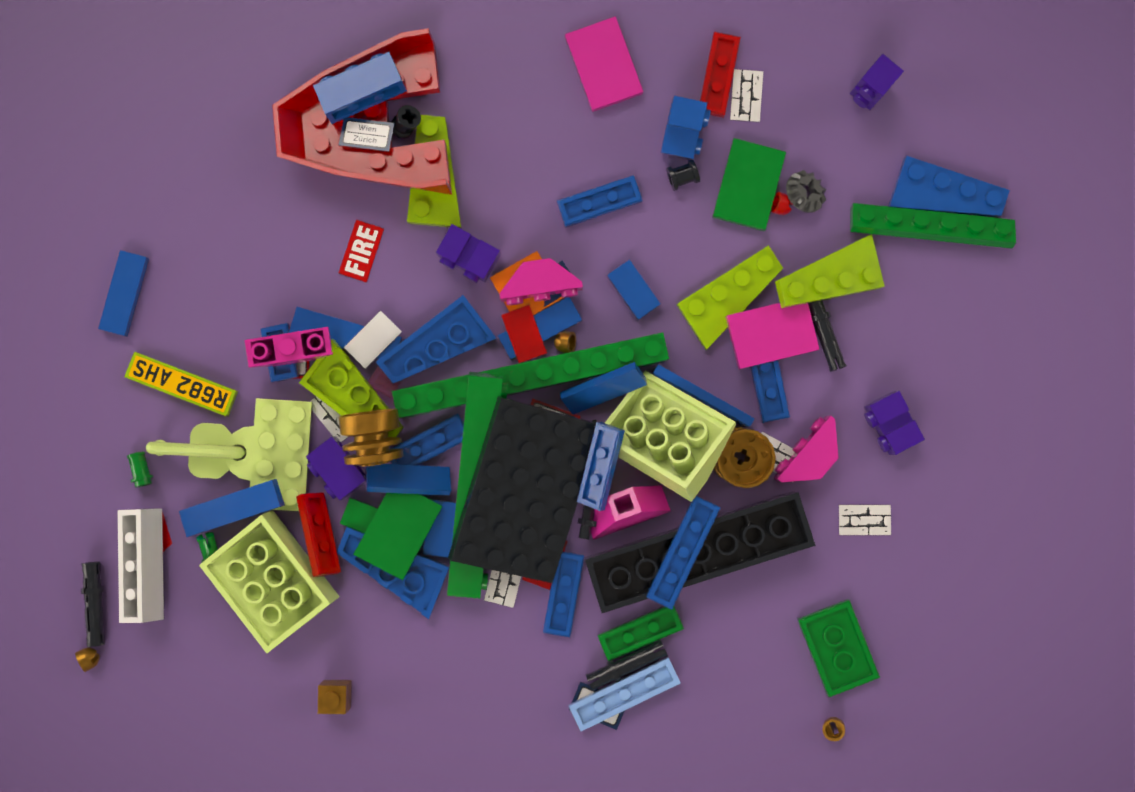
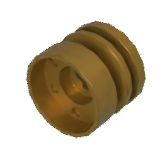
[338,409,404,467]
[714,427,776,488]

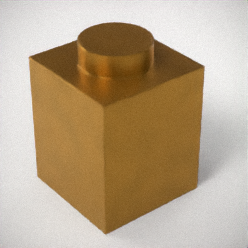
[317,680,352,714]

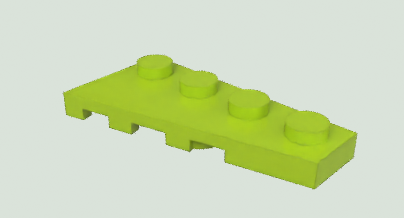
[407,115,462,229]
[775,234,885,308]
[677,245,783,350]
[299,339,404,446]

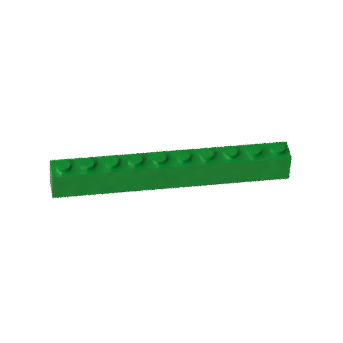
[392,332,669,419]

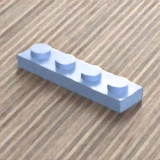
[569,657,680,731]

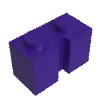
[850,53,904,110]
[436,224,501,283]
[864,391,925,455]
[306,436,367,500]

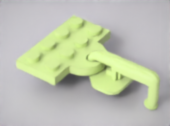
[146,398,312,511]

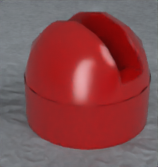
[771,192,793,215]

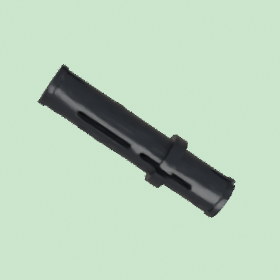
[808,300,847,372]
[81,561,105,647]
[585,640,668,691]

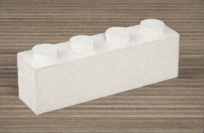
[118,509,164,623]

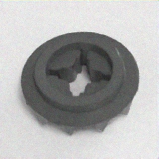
[786,170,827,213]

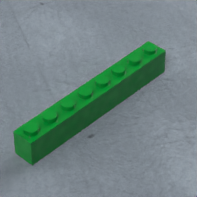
[447,372,508,599]

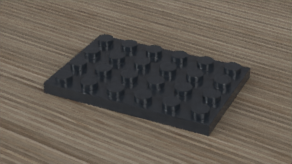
[448,396,596,583]

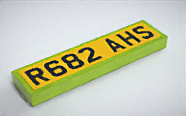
[124,352,238,417]

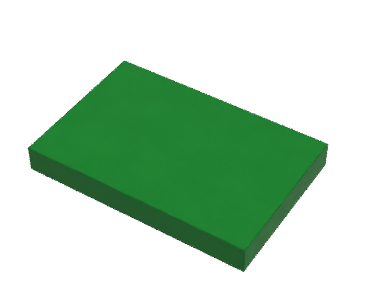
[712,138,786,231]
[353,493,443,580]
[797,599,880,698]

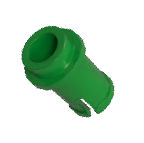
[127,451,153,488]
[196,532,218,562]

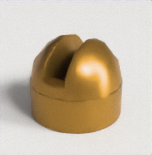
[554,331,576,353]
[75,647,100,672]
[822,717,845,741]

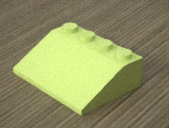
[605,370,736,502]
[199,510,340,653]

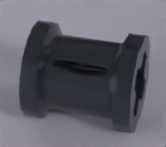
[390,105,421,139]
[666,160,700,191]

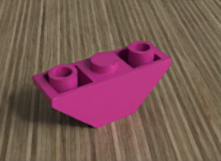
[499,258,583,305]
[245,327,333,368]
[773,415,839,482]
[591,486,671,540]

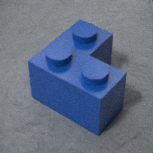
[660,96,711,159]

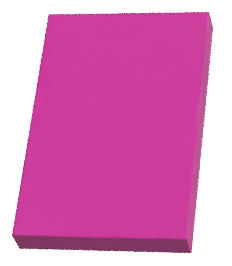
[565,16,643,112]
[725,303,820,369]

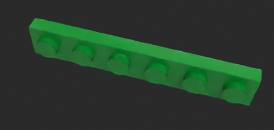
[850,203,1016,249]

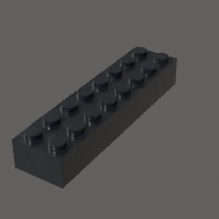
[584,491,816,613]

